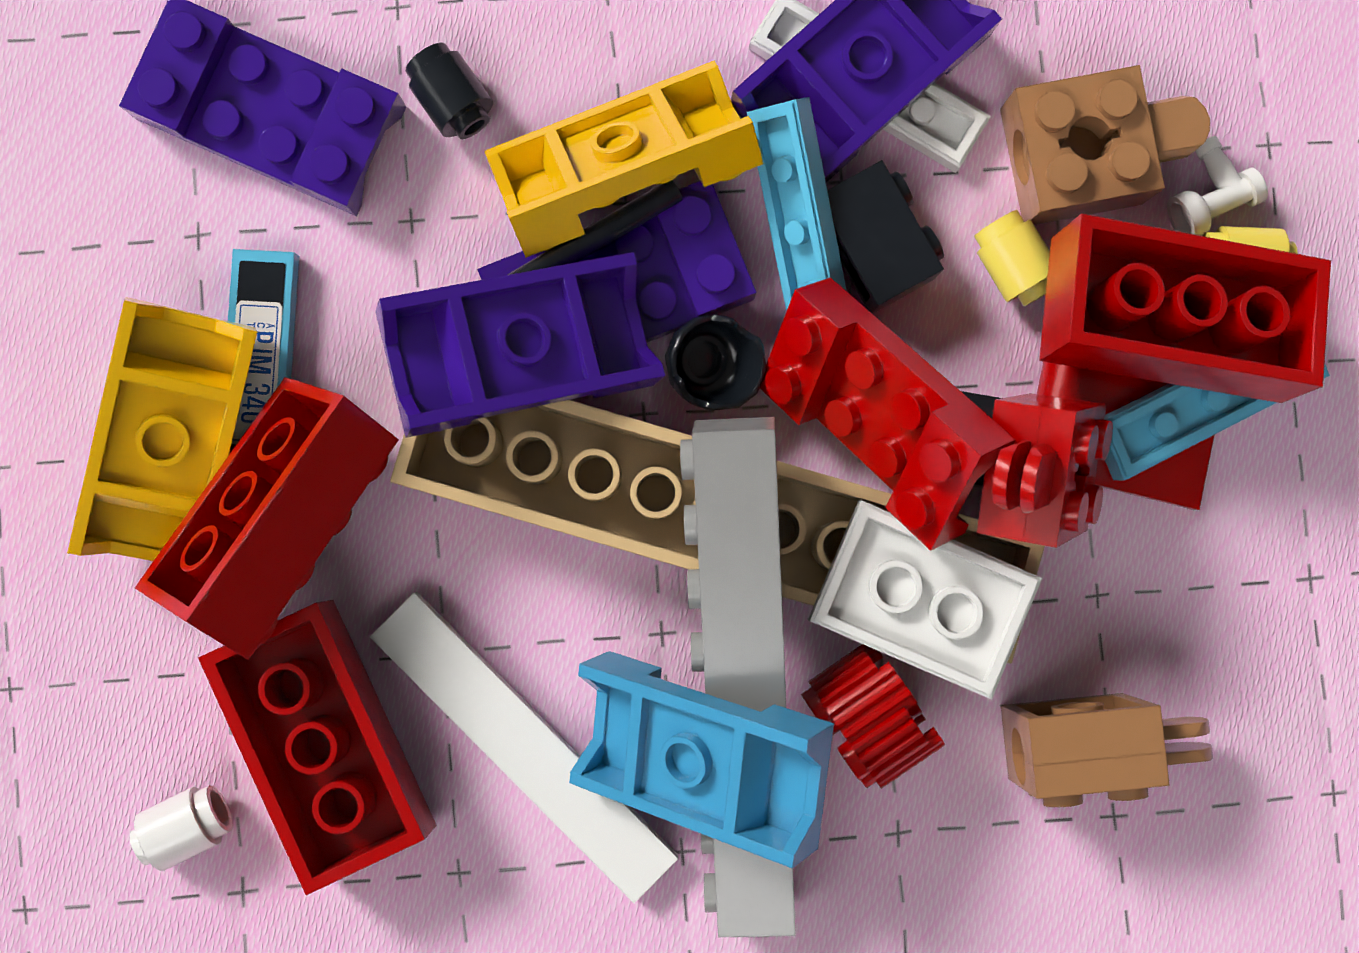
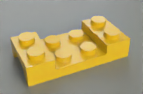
[484,60,764,258]
[67,297,257,561]

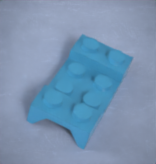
[569,651,834,869]

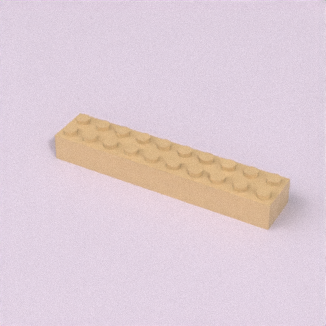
[390,400,1045,664]

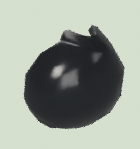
[665,314,767,410]

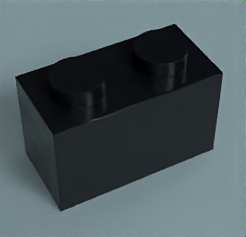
[827,160,944,314]

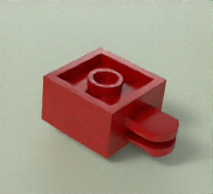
[977,393,1113,548]

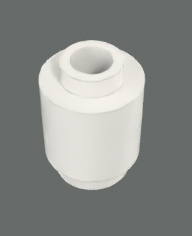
[130,785,233,871]

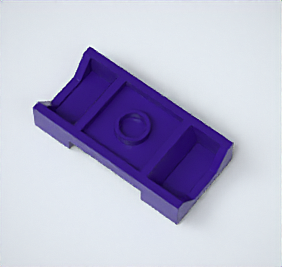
[119,0,406,217]
[731,0,1002,182]
[477,181,756,343]
[375,252,665,438]

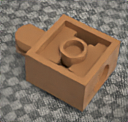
[1000,65,1210,225]
[1000,693,1213,807]

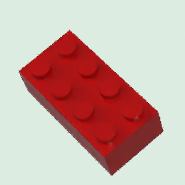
[1039,213,1331,403]
[135,377,399,660]
[198,600,437,895]

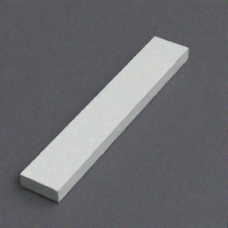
[370,592,678,903]

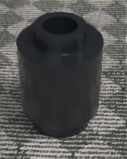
[405,42,493,140]

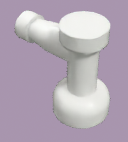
[1167,136,1268,236]

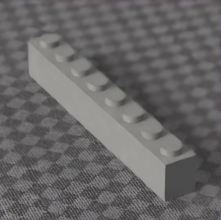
[680,417,795,938]

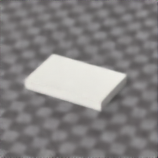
[808,500,1042,700]

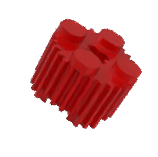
[801,644,945,789]

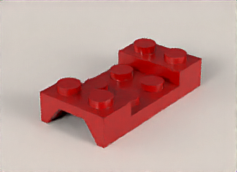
[760,277,1016,551]

